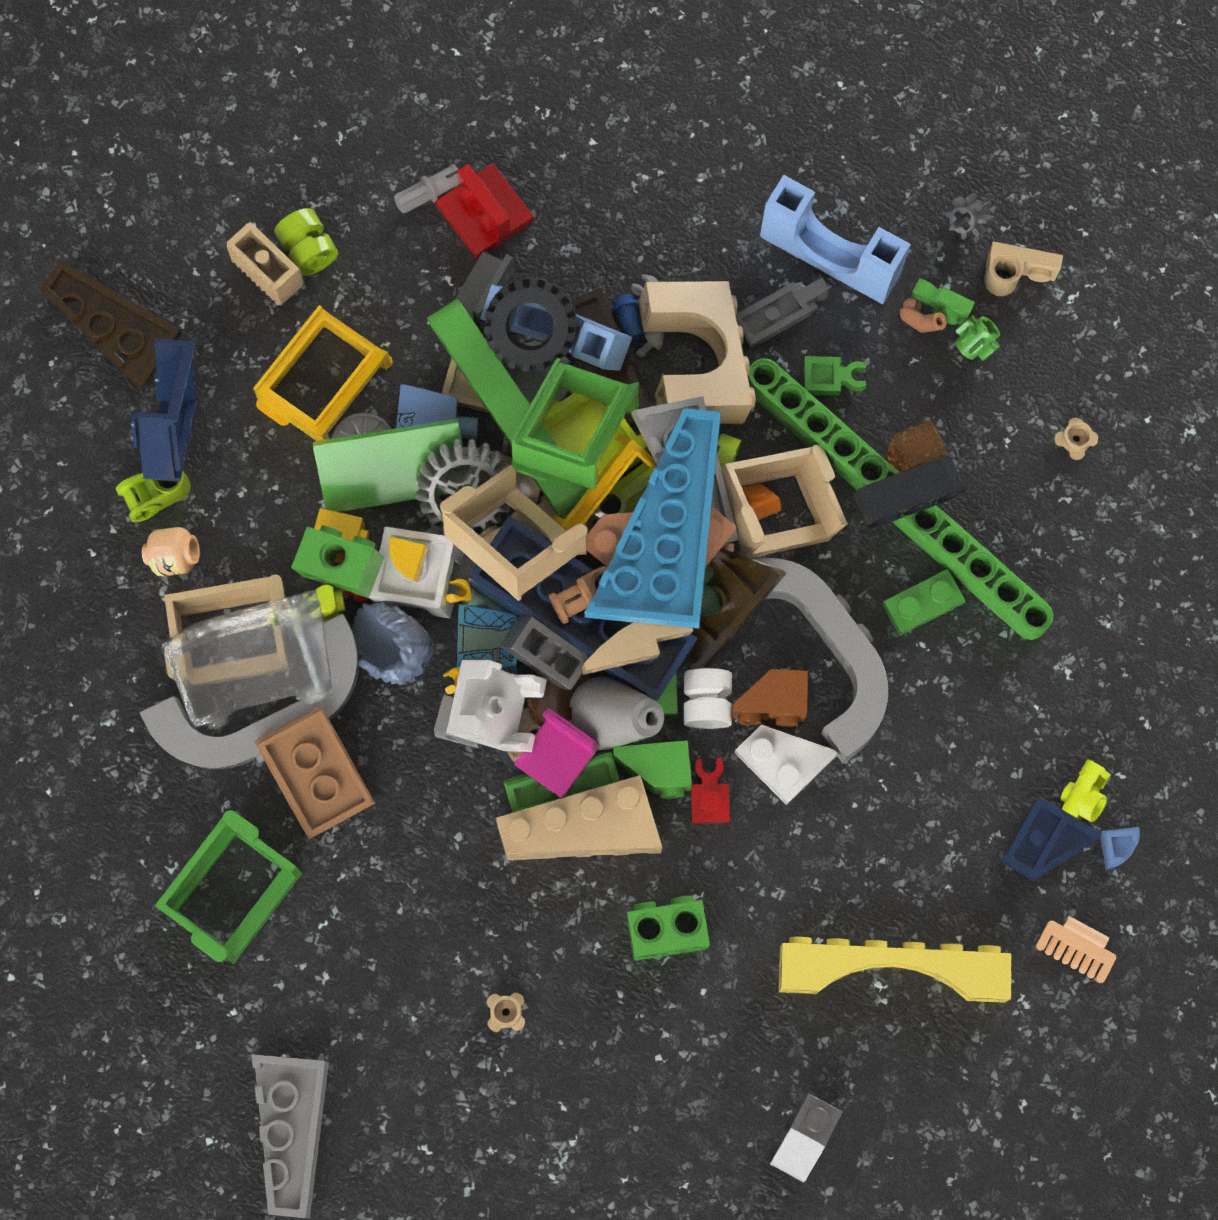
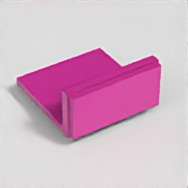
[514,708,599,798]

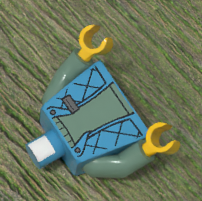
[443,579,518,694]

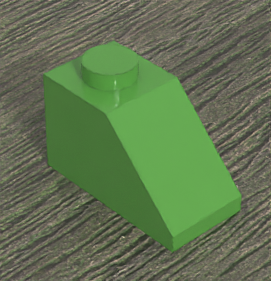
[613,740,692,799]

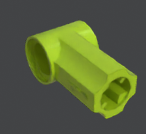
[597,463,653,514]

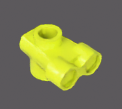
[304,585,345,623]
[1061,759,1111,822]

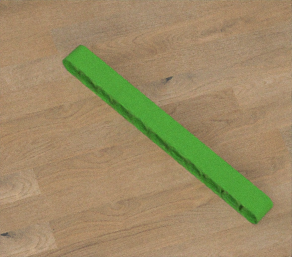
[748,358,1053,640]

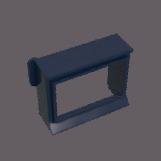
[131,338,198,482]

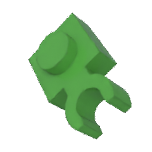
[911,278,975,325]
[804,356,866,396]

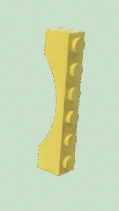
[779,937,1011,1003]

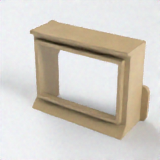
[721,445,848,558]
[440,465,588,601]
[164,575,292,690]

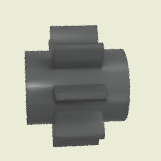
[945,193,993,240]

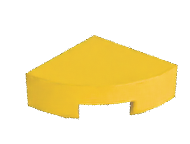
[389,536,428,583]

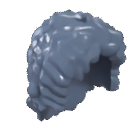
[352,601,434,685]

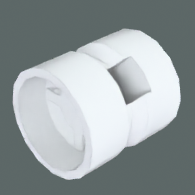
[684,668,732,729]

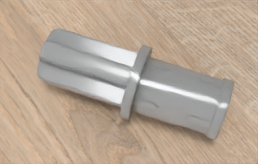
[394,164,458,213]

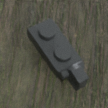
[736,278,829,350]

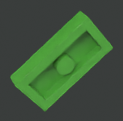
[882,569,965,636]

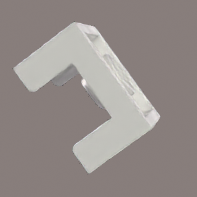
[369,527,464,619]
[446,660,547,752]

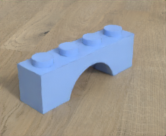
[480,285,632,371]

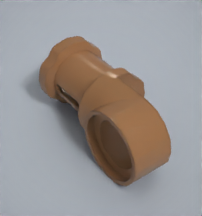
[548,566,608,624]

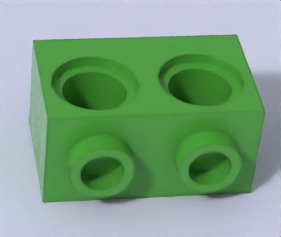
[627,896,710,961]

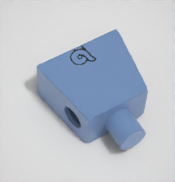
[396,385,479,439]

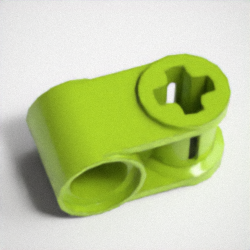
[116,471,191,522]

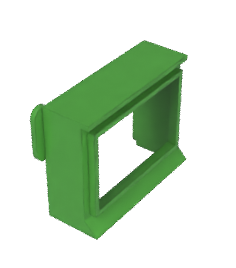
[511,358,639,490]
[155,810,303,965]

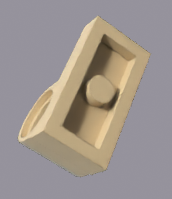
[984,241,1063,296]

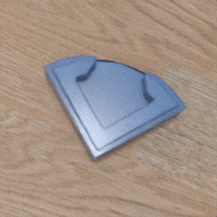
[1100,827,1140,870]

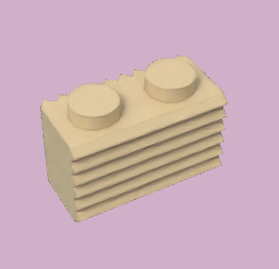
[227,222,304,305]

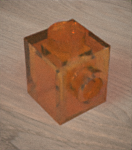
[887,419,948,472]

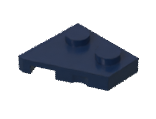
[1001,797,1102,881]

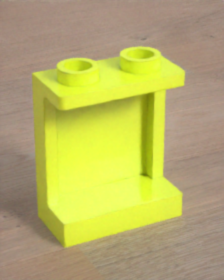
[542,391,649,490]

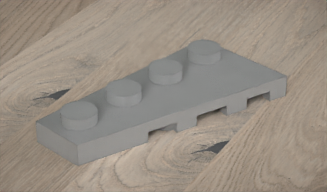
[631,396,739,544]
[251,1054,329,1219]

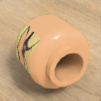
[142,527,200,576]

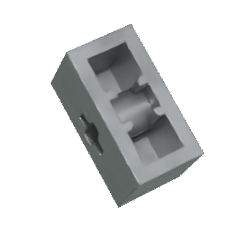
[500,616,589,690]

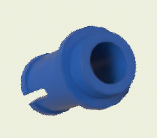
[611,294,646,342]

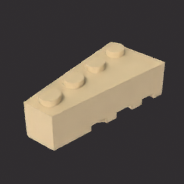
[496,775,662,860]

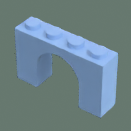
[760,175,911,304]

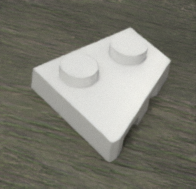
[734,725,838,805]

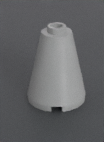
[569,676,664,750]

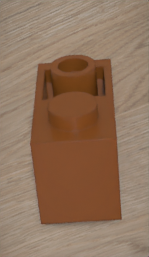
[732,669,808,727]

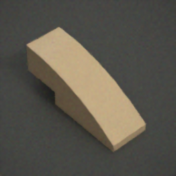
[582,622,693,675]

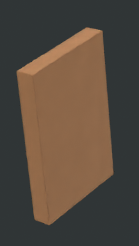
[255,705,375,839]

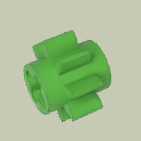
[955,315,1000,361]

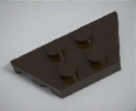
[690,548,787,669]

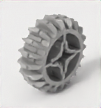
[416,438,510,532]

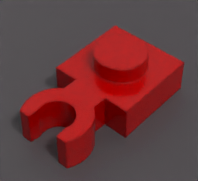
[691,758,730,824]

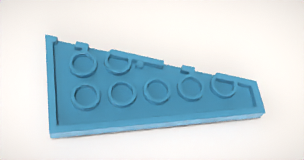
[584,408,721,628]

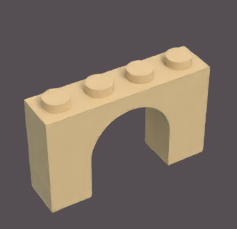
[638,281,756,424]

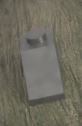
[770,1093,843,1183]

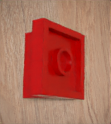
[435,163,534,260]

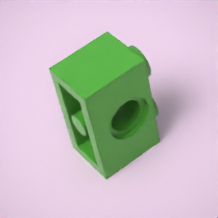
[291,525,384,598]

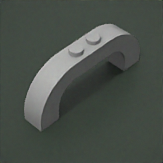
[754,558,888,763]
[140,614,359,769]

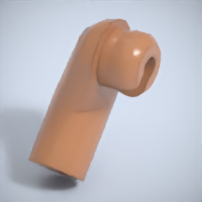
[899,298,947,333]

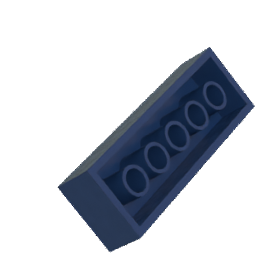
[468,515,698,702]

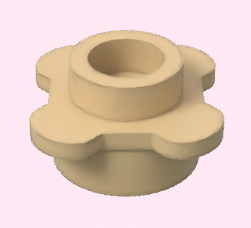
[1055,418,1098,460]
[487,993,525,1032]

